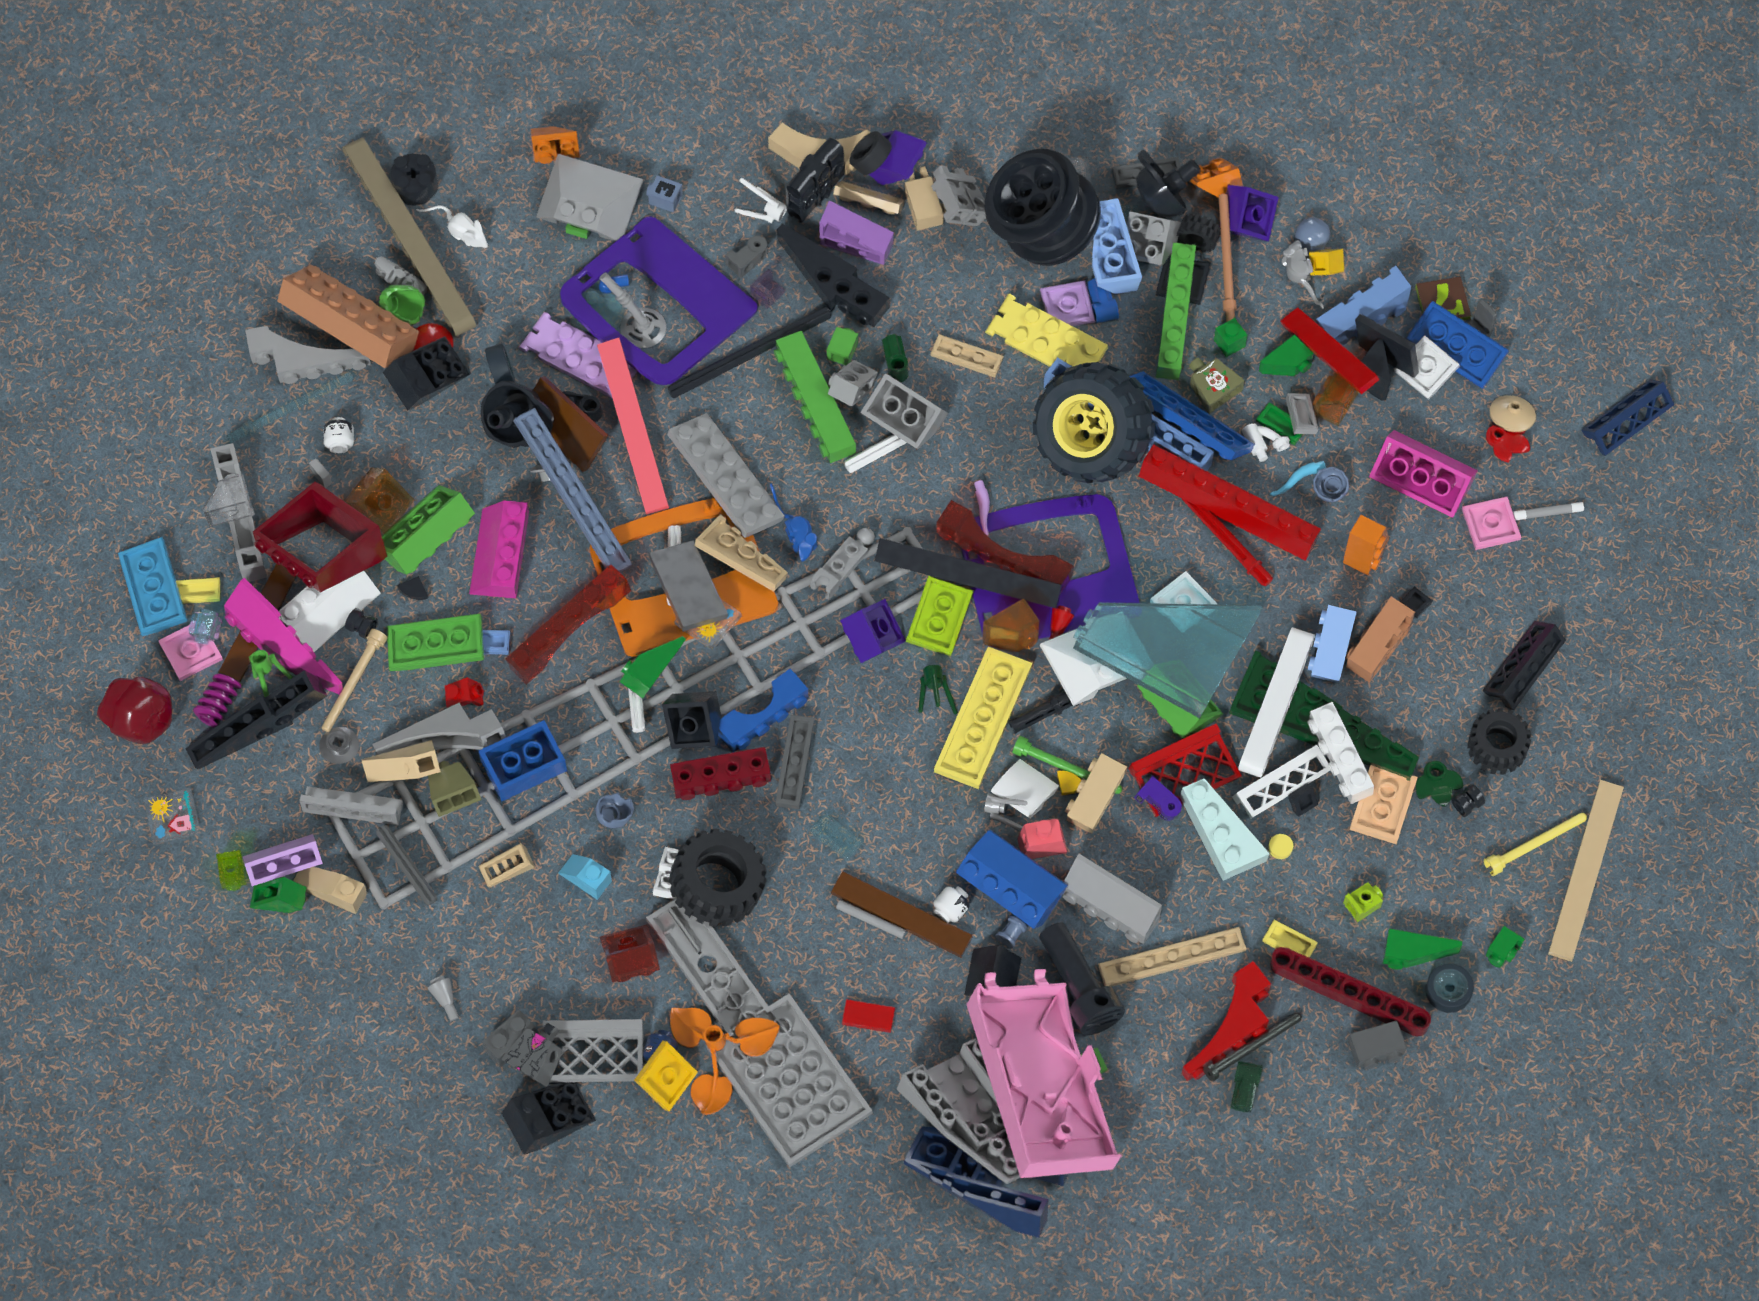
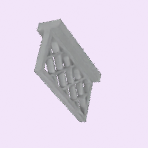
[543,1019,644,1083]

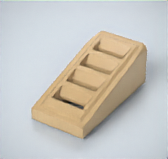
[478,843,535,888]

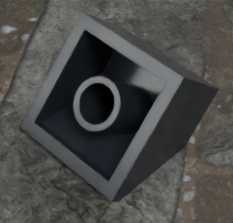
[662,691,721,749]

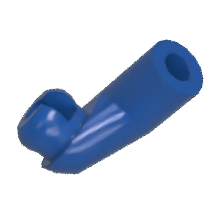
[599,274,629,294]

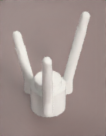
[735,178,787,224]

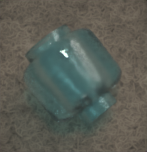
[188,609,223,645]

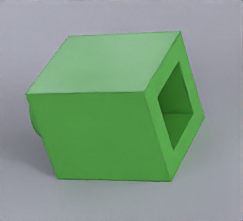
[827,327,858,365]

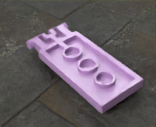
[519,312,637,399]

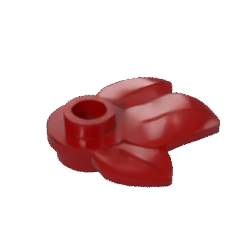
[1486,425,1530,463]

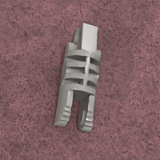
[375,257,427,295]

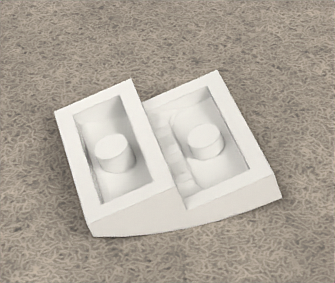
[991,759,1059,818]

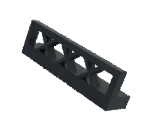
[1483,621,1566,710]

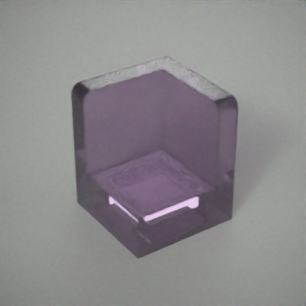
[750,269,785,309]

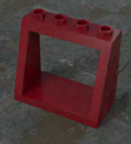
[253,481,387,593]

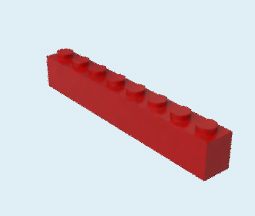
[1138,444,1321,561]

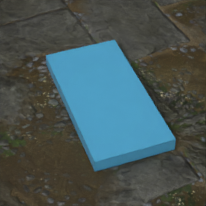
[118,537,188,636]

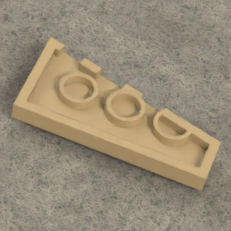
[694,514,788,592]

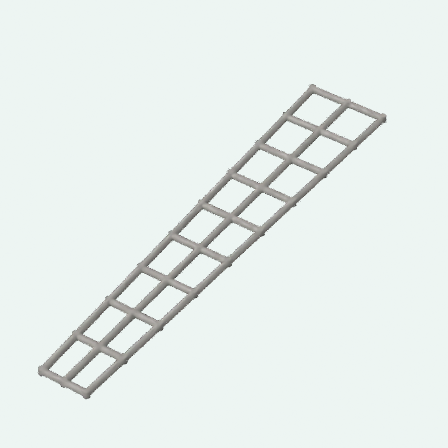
[329,527,945,909]

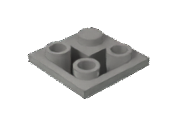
[1127,212,1181,266]

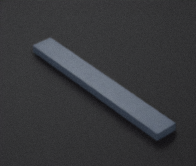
[514,408,632,577]

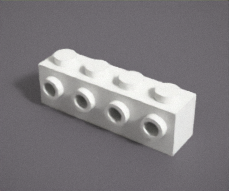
[1308,702,1374,804]

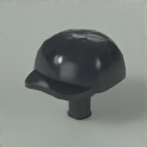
[1136,150,1201,218]
[481,381,554,448]

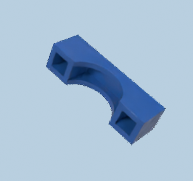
[718,668,808,752]

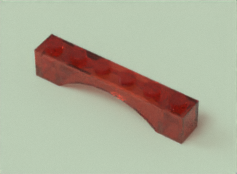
[936,500,1074,595]
[505,564,631,685]

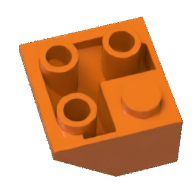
[531,126,580,164]
[1190,158,1243,198]

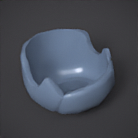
[1295,217,1331,252]
[1313,467,1349,502]
[595,793,634,829]

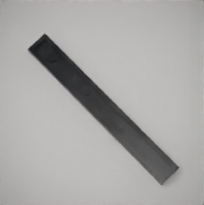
[874,538,1063,608]

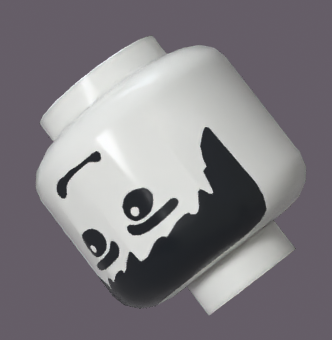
[323,417,354,453]
[934,886,970,923]

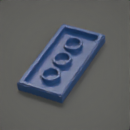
[1406,301,1509,389]

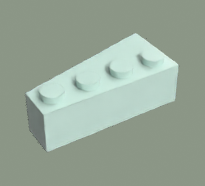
[1180,779,1269,881]

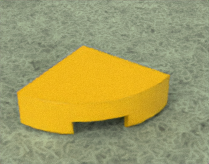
[1057,771,1081,796]

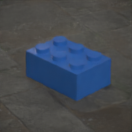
[479,720,567,802]

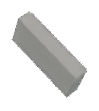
[1286,393,1318,434]

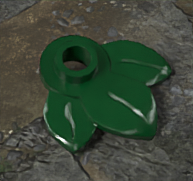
[1416,761,1463,807]

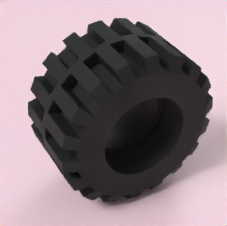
[1467,708,1531,775]

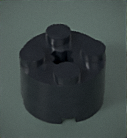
[390,153,438,205]

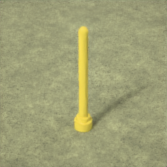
[1484,813,1587,876]

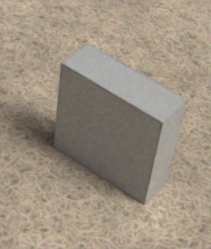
[309,458,332,488]

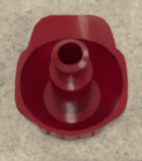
[97,677,172,744]

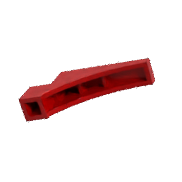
[1182,961,1271,1081]

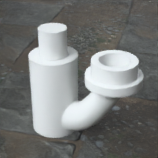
[1242,424,1290,462]

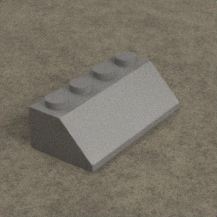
[1063,854,1162,945]

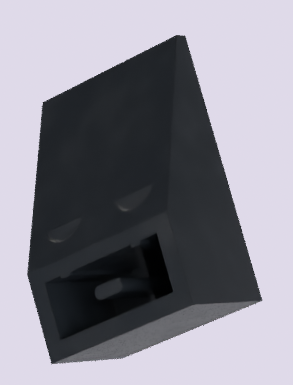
[383,336,470,411]
[502,1082,596,1155]

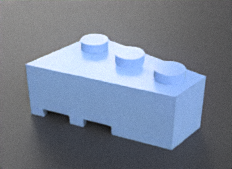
[1308,605,1356,683]

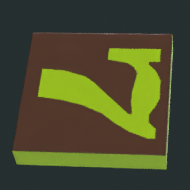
[1415,276,1471,320]

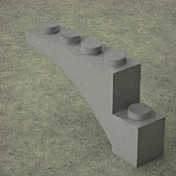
[245,326,371,384]
[372,703,506,755]

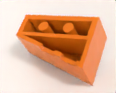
[1343,515,1389,575]

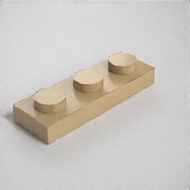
[834,181,905,215]

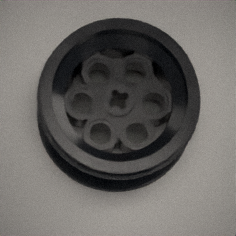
[984,148,1101,266]

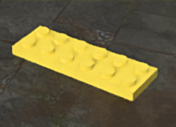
[934,647,1032,789]

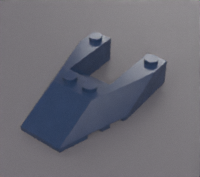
[904,1127,1069,1238]

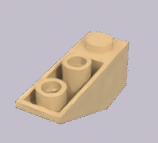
[361,740,441,782]

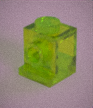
[216,850,247,891]

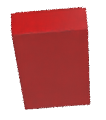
[842,999,895,1033]

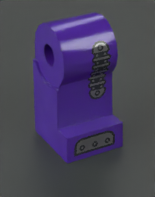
[1134,776,1182,821]

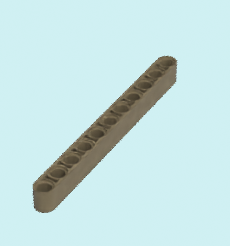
[342,137,476,337]

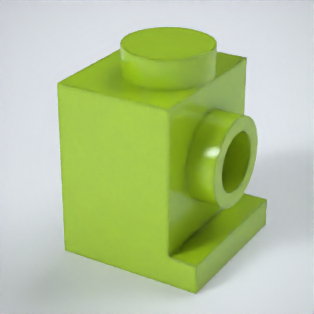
[1343,882,1383,922]

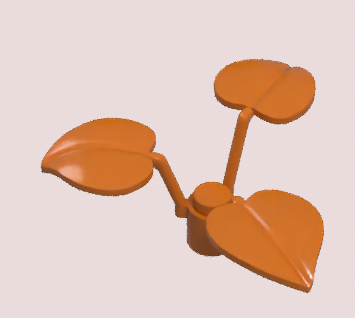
[670,1008,780,1115]

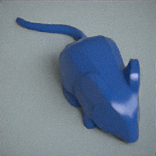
[770,483,818,562]

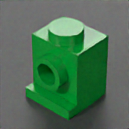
[1486,926,1525,968]

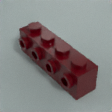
[670,747,771,800]

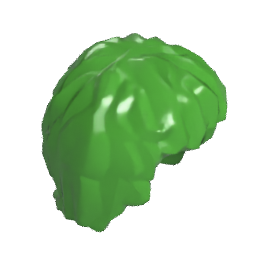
[378,285,425,325]

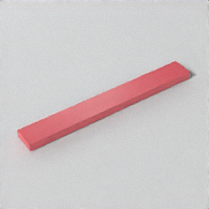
[597,338,669,514]

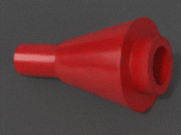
[1049,605,1074,640]

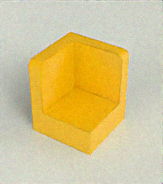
[1309,249,1344,275]

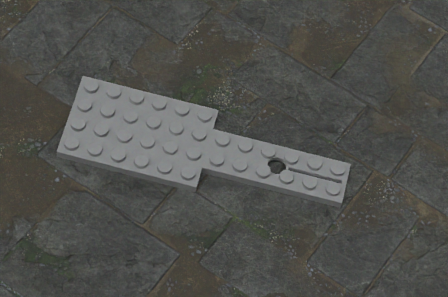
[646,899,873,1168]

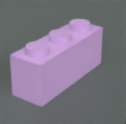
[243,834,323,886]

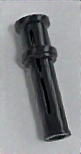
[1008,691,1080,734]

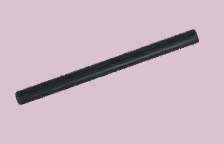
[668,306,831,398]

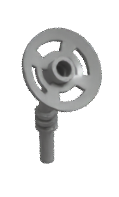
[600,272,666,348]

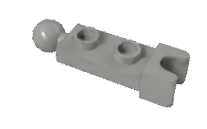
[810,528,875,599]

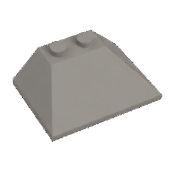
[536,154,643,241]

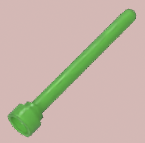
[1012,736,1122,794]

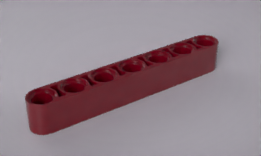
[1270,947,1431,1037]

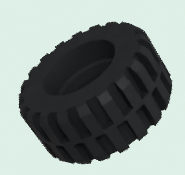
[669,829,767,927]

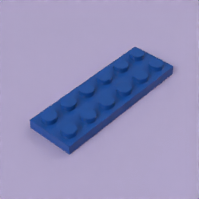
[1129,371,1255,460]

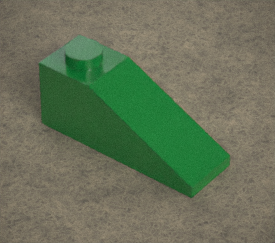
[620,636,686,699]
[1383,929,1462,970]

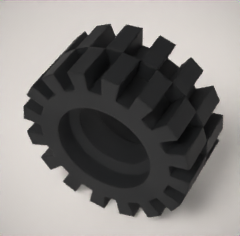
[1177,213,1221,253]

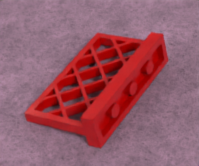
[1128,723,1241,817]

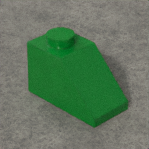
[1259,334,1313,376]
[250,877,307,913]

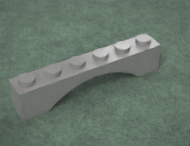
[211,443,267,582]

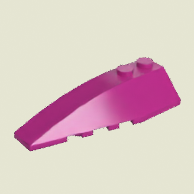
[224,578,343,695]

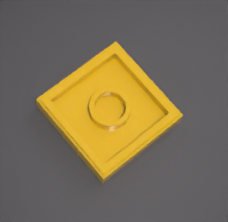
[634,1041,698,1111]

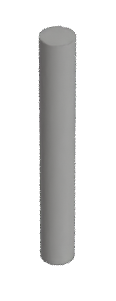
[836,900,906,939]

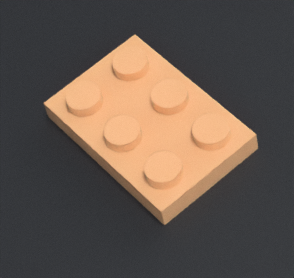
[1350,765,1418,844]

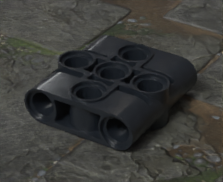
[786,138,844,223]

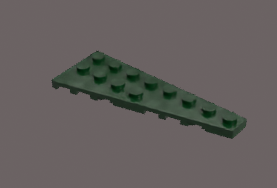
[1229,651,1419,781]

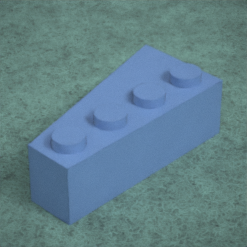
[1316,266,1411,346]

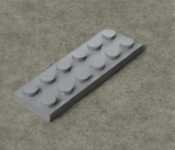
[667,413,784,538]

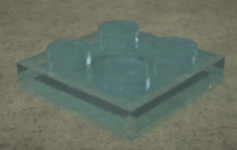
[570,288,627,335]

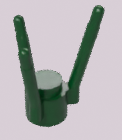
[918,665,958,715]

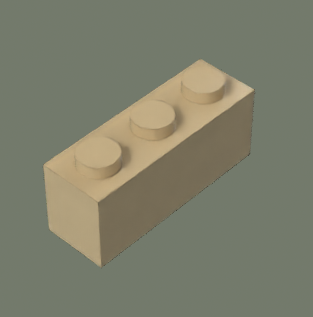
[1065,753,1127,834]

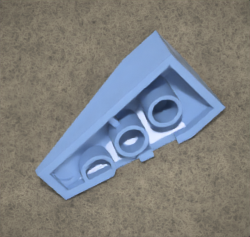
[1092,199,1142,294]

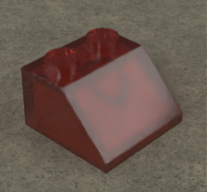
[600,924,660,982]

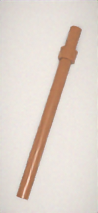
[1219,194,1237,322]

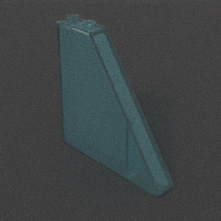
[1073,602,1263,718]

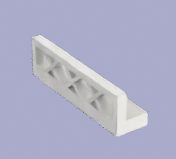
[1232,745,1331,818]

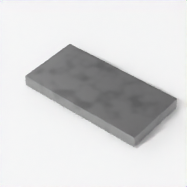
[649,540,728,631]

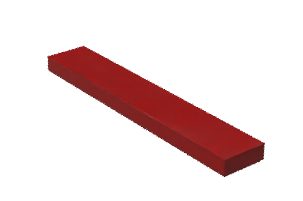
[1280,307,1379,395]

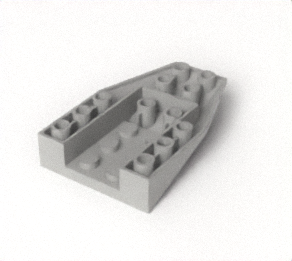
[897,1037,1020,1184]

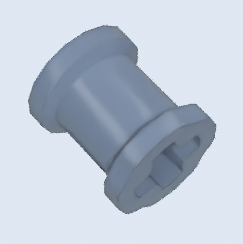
[995,916,1027,949]

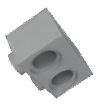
[828,360,878,407]

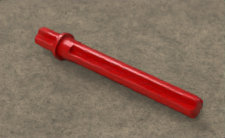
[1182,499,1273,587]

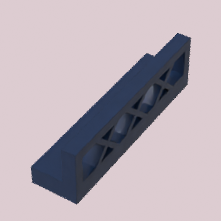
[1581,379,1674,456]

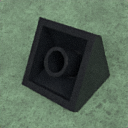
[1361,339,1391,401]
[964,945,1022,996]

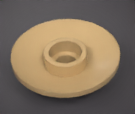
[1489,395,1536,432]

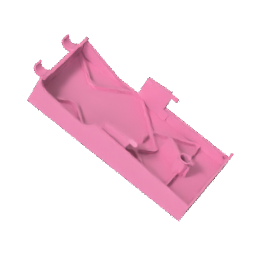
[966,969,1121,1178]

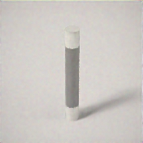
[1513,502,1584,520]

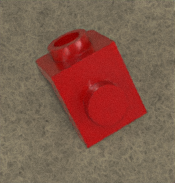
[445,677,484,708]

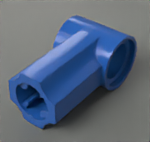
[1087,278,1119,323]

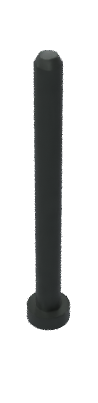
[1203,1013,1302,1082]

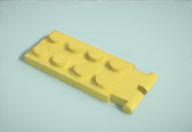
[985,294,1108,367]

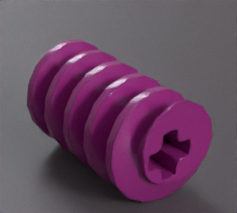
[193,674,242,728]

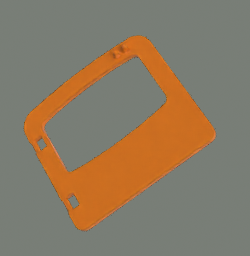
[590,498,779,657]

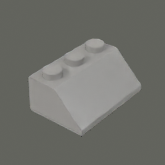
[860,373,948,449]

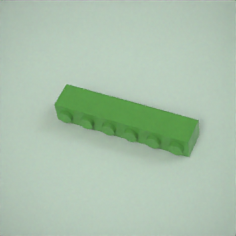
[1156,242,1196,380]
[774,331,856,463]

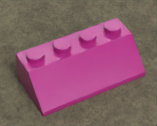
[1369,430,1478,518]
[469,501,529,599]

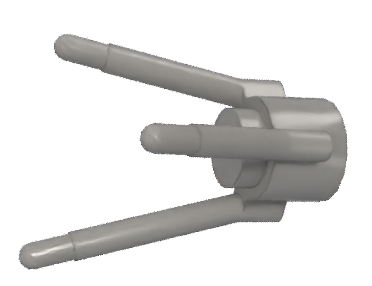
[984,793,1028,831]

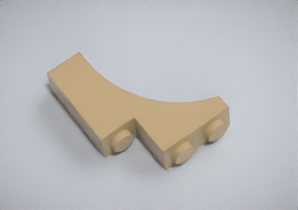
[768,123,870,176]

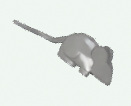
[1281,240,1324,309]

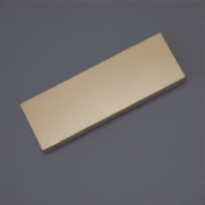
[931,334,1004,378]

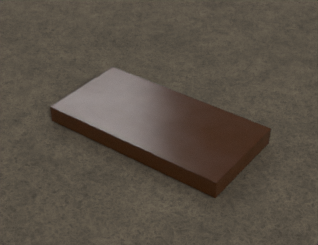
[533,376,608,472]

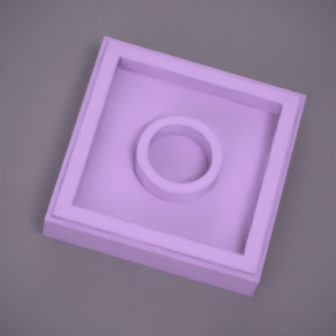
[1040,280,1095,326]

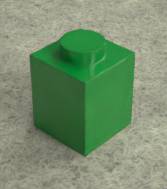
[1214,318,1247,357]

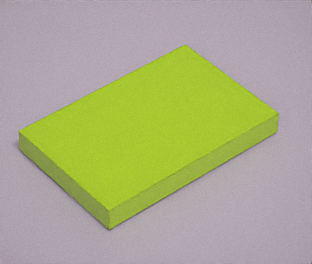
[906,576,973,656]

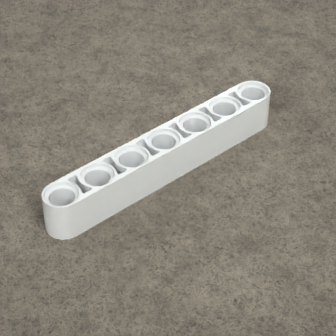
[1238,627,1315,778]

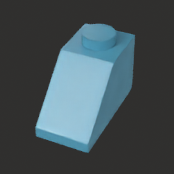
[558,854,612,900]

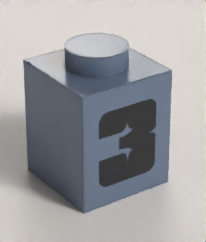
[646,176,683,213]

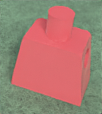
[1017,819,1067,859]

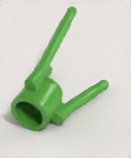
[249,650,293,697]

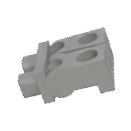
[931,166,986,226]

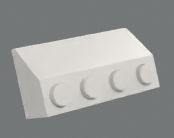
[279,571,381,652]

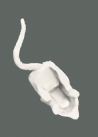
[416,205,488,248]

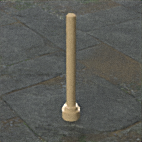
[322,629,388,732]

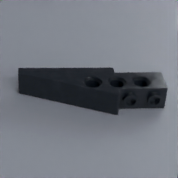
[777,223,890,327]
[185,671,327,769]

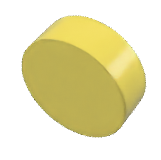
[1268,834,1293,859]

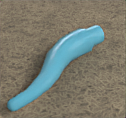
[1269,461,1326,497]

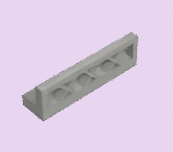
[300,786,403,825]

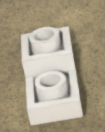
[653,847,679,899]

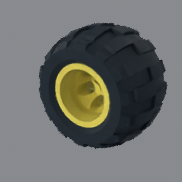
[1032,362,1155,483]

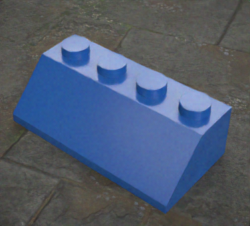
[956,830,1068,929]

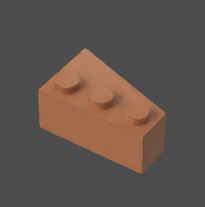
[1346,596,1415,683]

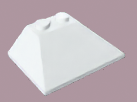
[1040,611,1153,706]

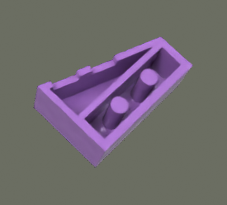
[819,201,894,265]

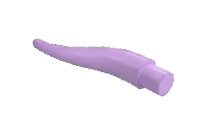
[974,480,990,536]

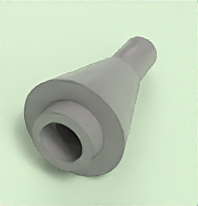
[427,976,459,1022]

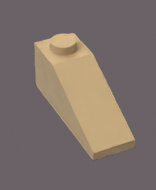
[293,867,367,914]

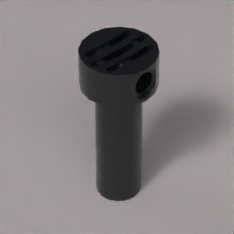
[1039,922,1125,1035]

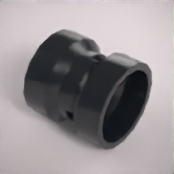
[345,608,378,639]
[1451,784,1485,817]

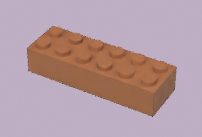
[278,265,419,368]

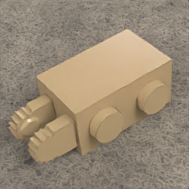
[905,166,946,231]

